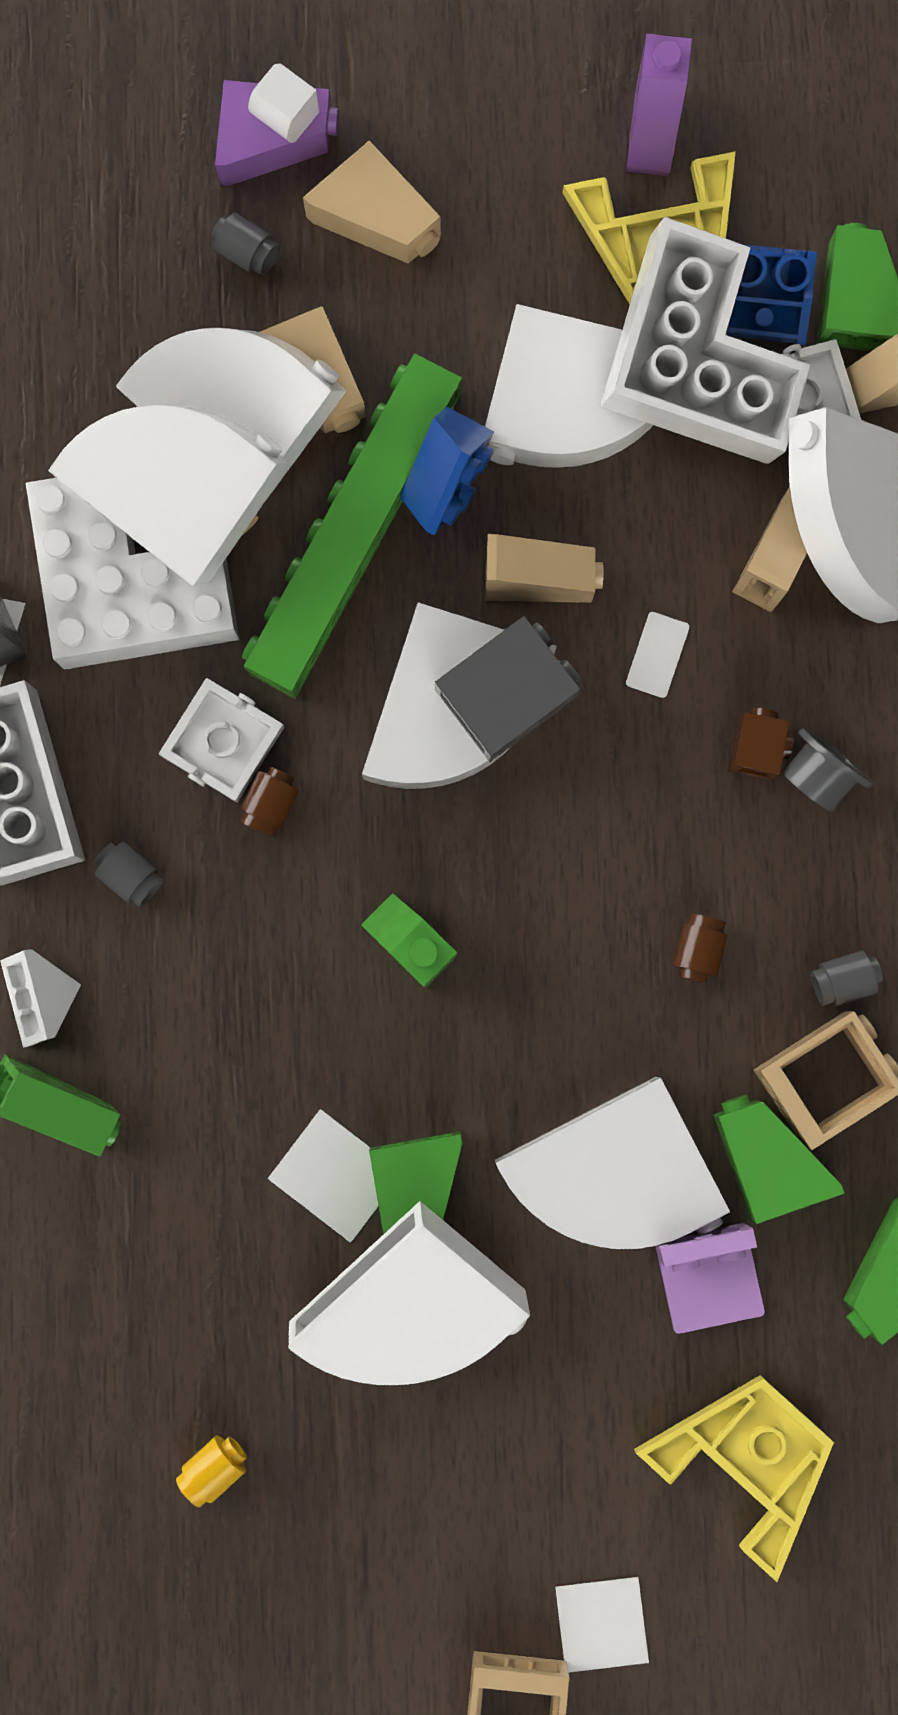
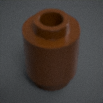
[239,767,299,837]
[673,914,728,984]

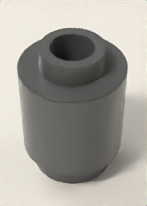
[211,212,280,276]
[94,842,164,908]
[810,950,883,1007]

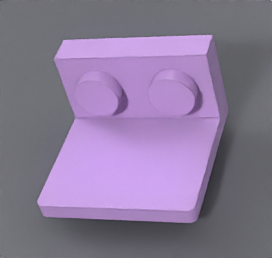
[655,1222,765,1334]

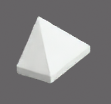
[0,949,81,1048]

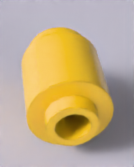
[176,1435,247,1508]

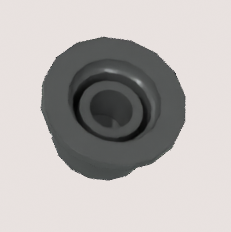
[782,726,874,812]

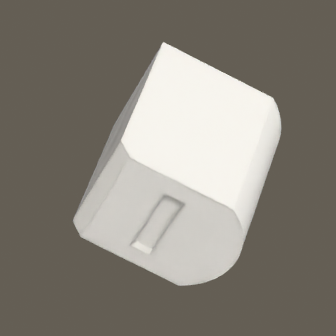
[248,63,319,143]

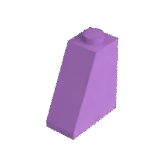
[626,34,692,177]
[215,80,339,186]

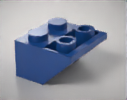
[400,407,494,535]

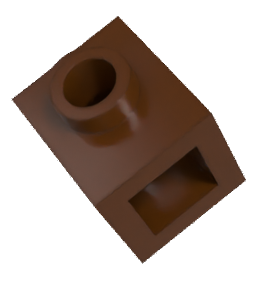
[728,708,794,780]

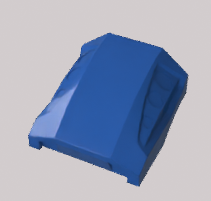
[725,244,817,345]

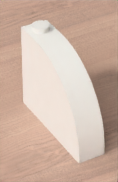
[485,304,653,468]
[116,328,347,500]
[48,405,291,586]
[789,407,898,623]
[362,603,560,789]
[495,1077,730,1249]
[289,1201,530,1385]

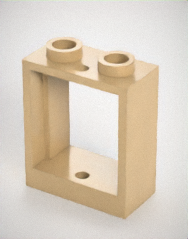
[753,1011,898,1150]
[467,1651,569,1715]

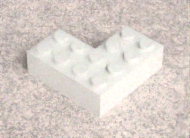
[600,217,810,464]
[26,478,240,670]
[0,680,85,886]

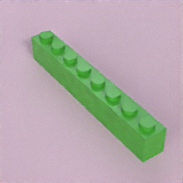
[242,353,462,699]

